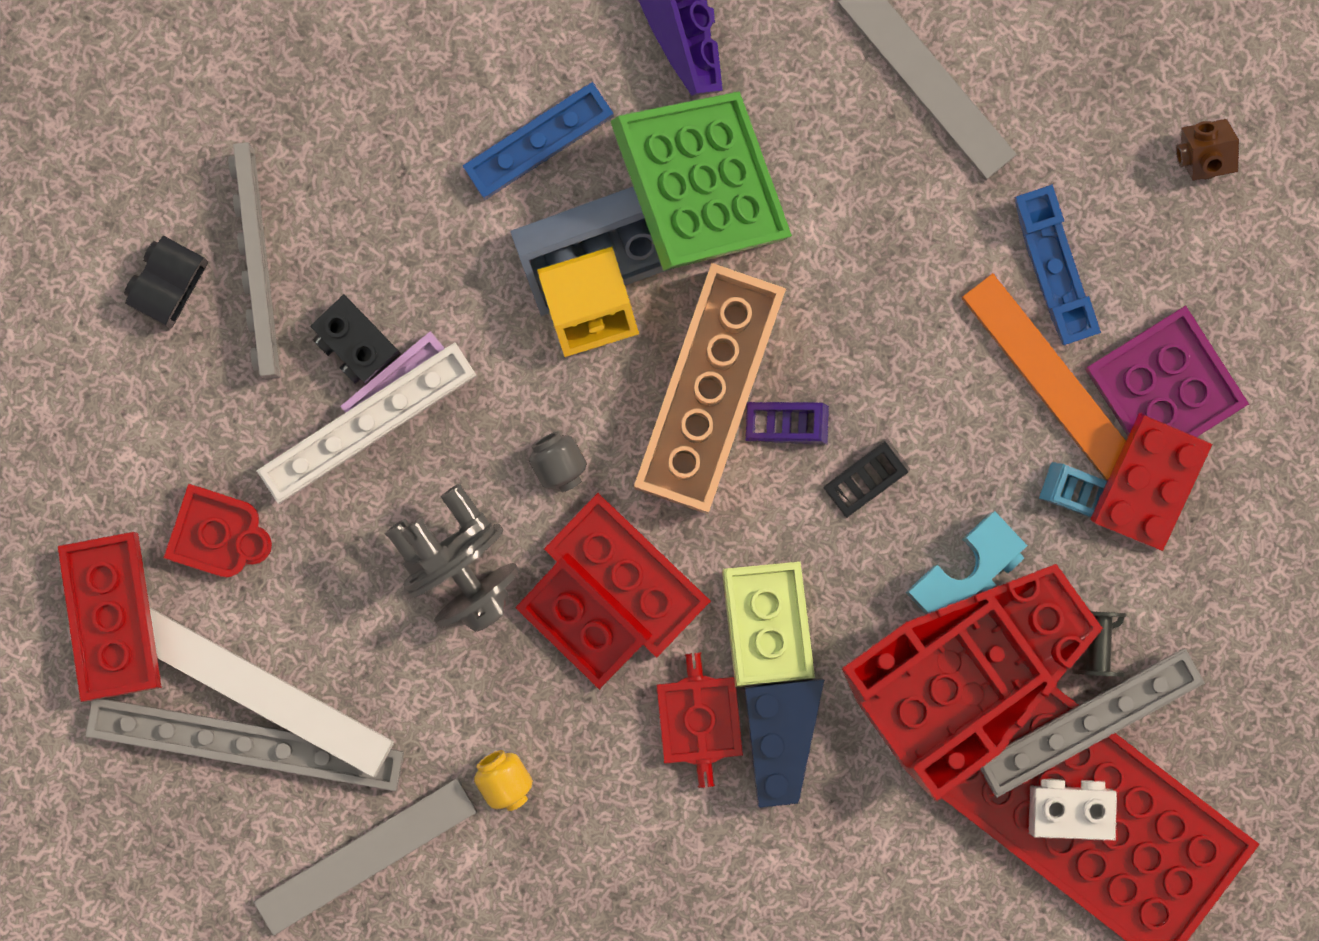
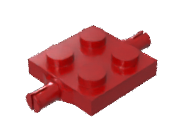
[657,652,743,788]

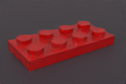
[544,493,711,658]
[58,532,162,702]

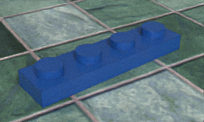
[463,82,614,200]

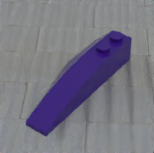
[638,0,723,96]

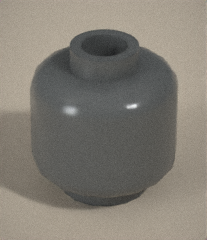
[529,431,587,492]

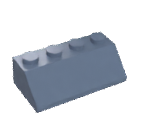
[510,187,667,316]

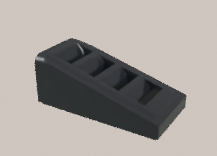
[823,438,910,518]

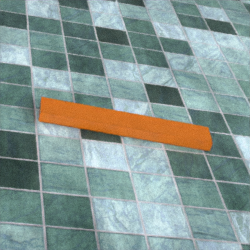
[961,273,1126,481]

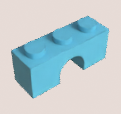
[905,511,1027,614]

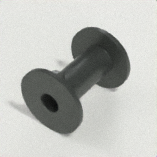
[1072,611,1127,677]

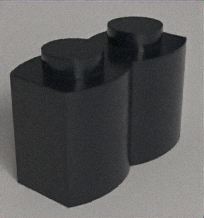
[124,235,209,329]

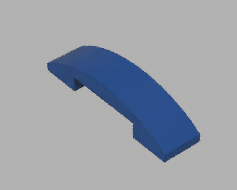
[1014,184,1101,345]

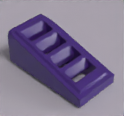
[745,402,829,445]

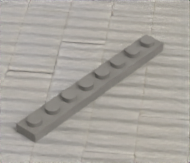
[85,699,405,791]

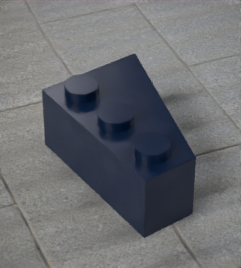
[744,679,824,808]

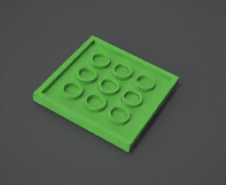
[610,91,792,271]

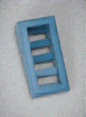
[1039,462,1107,517]

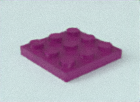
[1085,305,1249,437]

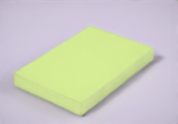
[722,561,815,687]

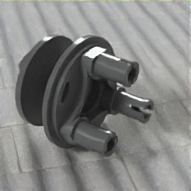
[384,484,520,632]

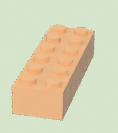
[634,263,786,514]

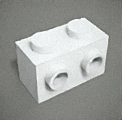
[1029,779,1117,840]

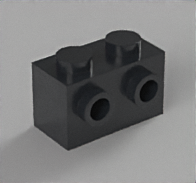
[310,294,402,384]

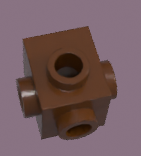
[1176,119,1239,181]

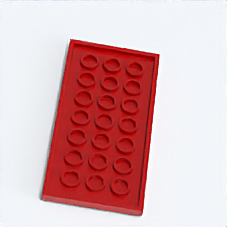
[941,687,1260,941]

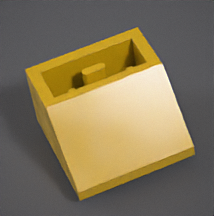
[537,247,639,357]

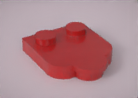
[164,483,272,577]

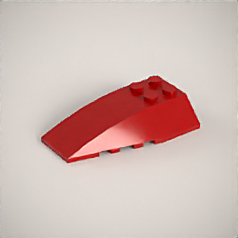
[841,564,1103,801]

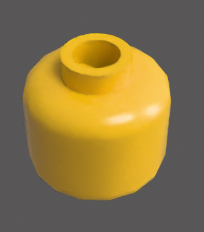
[474,750,533,811]

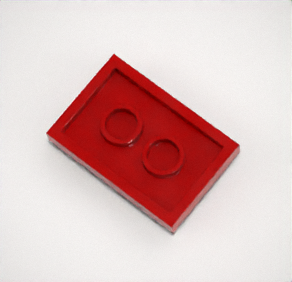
[1090,413,1213,551]
[515,552,652,690]

